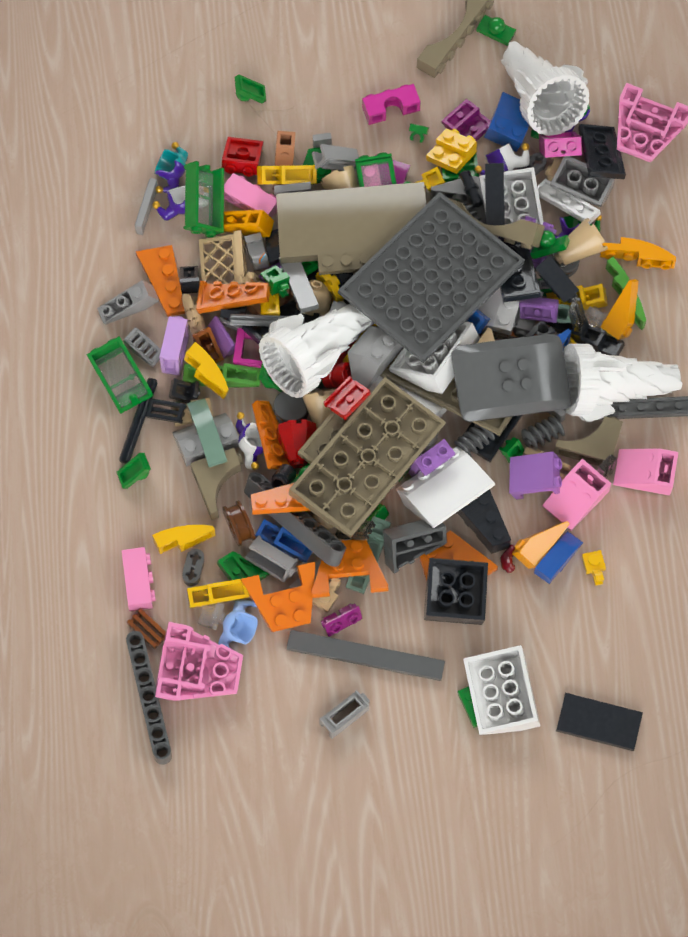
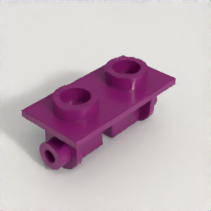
[320,603,363,637]

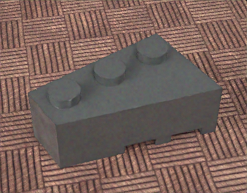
[383,520,447,574]

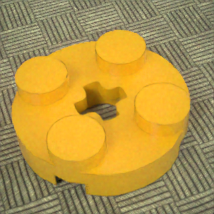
[316,272,344,304]

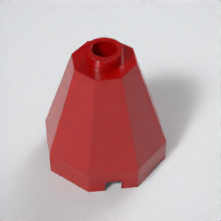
[277,419,317,468]

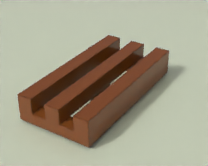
[127,608,166,649]

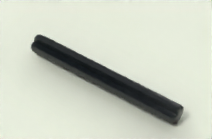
[119,378,158,464]

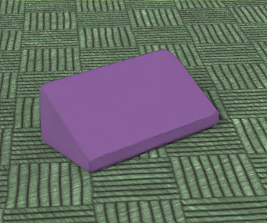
[519,297,559,323]
[207,316,235,359]

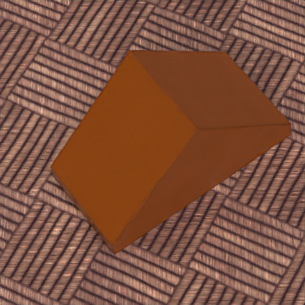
[192,327,224,364]

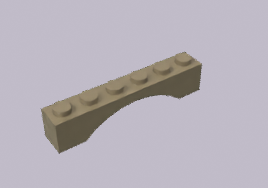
[417,0,494,78]
[448,198,545,249]

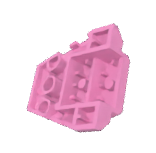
[617,83,688,163]
[155,622,243,701]

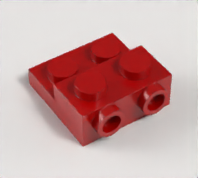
[222,137,264,177]

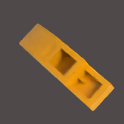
[600,237,676,270]

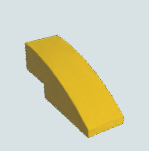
[257,165,317,185]
[546,284,608,311]
[184,342,229,399]
[152,525,216,554]
[186,578,249,608]

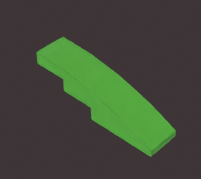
[605,257,646,330]
[182,363,261,388]

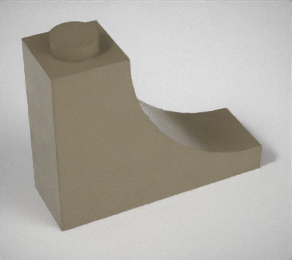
[554,416,623,469]
[191,448,243,520]

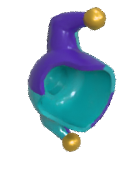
[154,142,188,194]

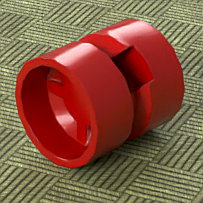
[321,362,351,389]

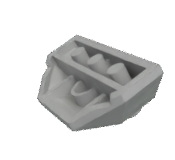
[348,326,403,389]

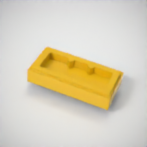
[260,293,280,316]

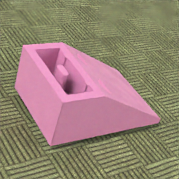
[613,449,678,496]
[542,459,612,531]

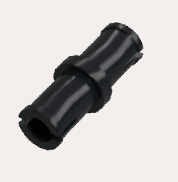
[459,170,484,208]

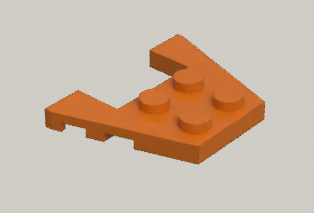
[419,530,498,581]
[312,538,389,598]
[240,562,316,632]

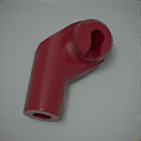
[500,544,516,573]

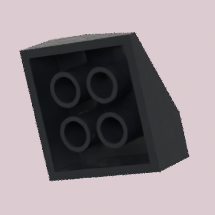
[424,558,488,625]

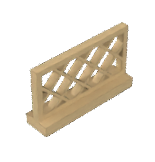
[199,230,247,284]

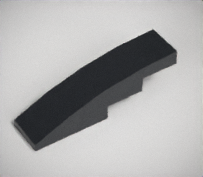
[485,163,505,240]
[548,318,625,356]

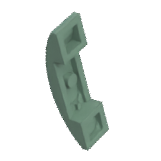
[187,398,227,468]
[346,516,391,594]

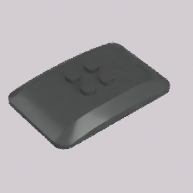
[451,334,571,422]

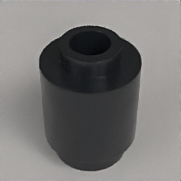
[271,464,296,488]

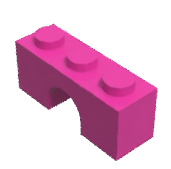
[362,84,421,125]

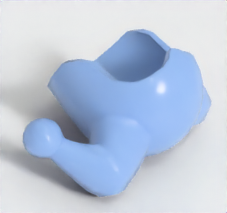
[218,599,258,647]

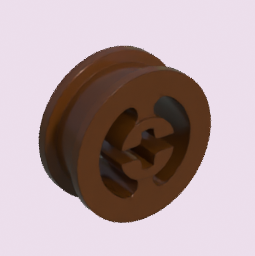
[222,500,255,546]

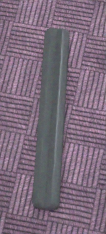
[229,314,304,327]

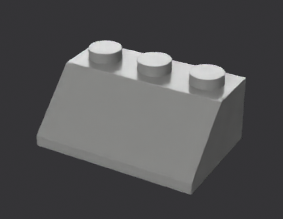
[550,156,615,207]
[172,413,239,467]

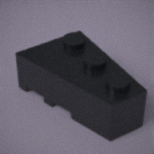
[456,489,511,554]

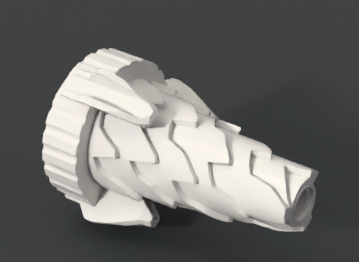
[501,41,589,136]
[259,303,375,398]
[563,344,682,422]

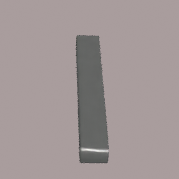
[244,472,346,567]
[126,631,172,765]

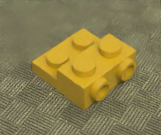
[426,128,477,174]

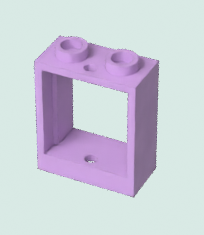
[159,316,189,376]

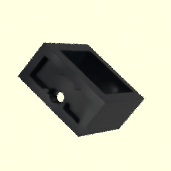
[534,256,579,303]

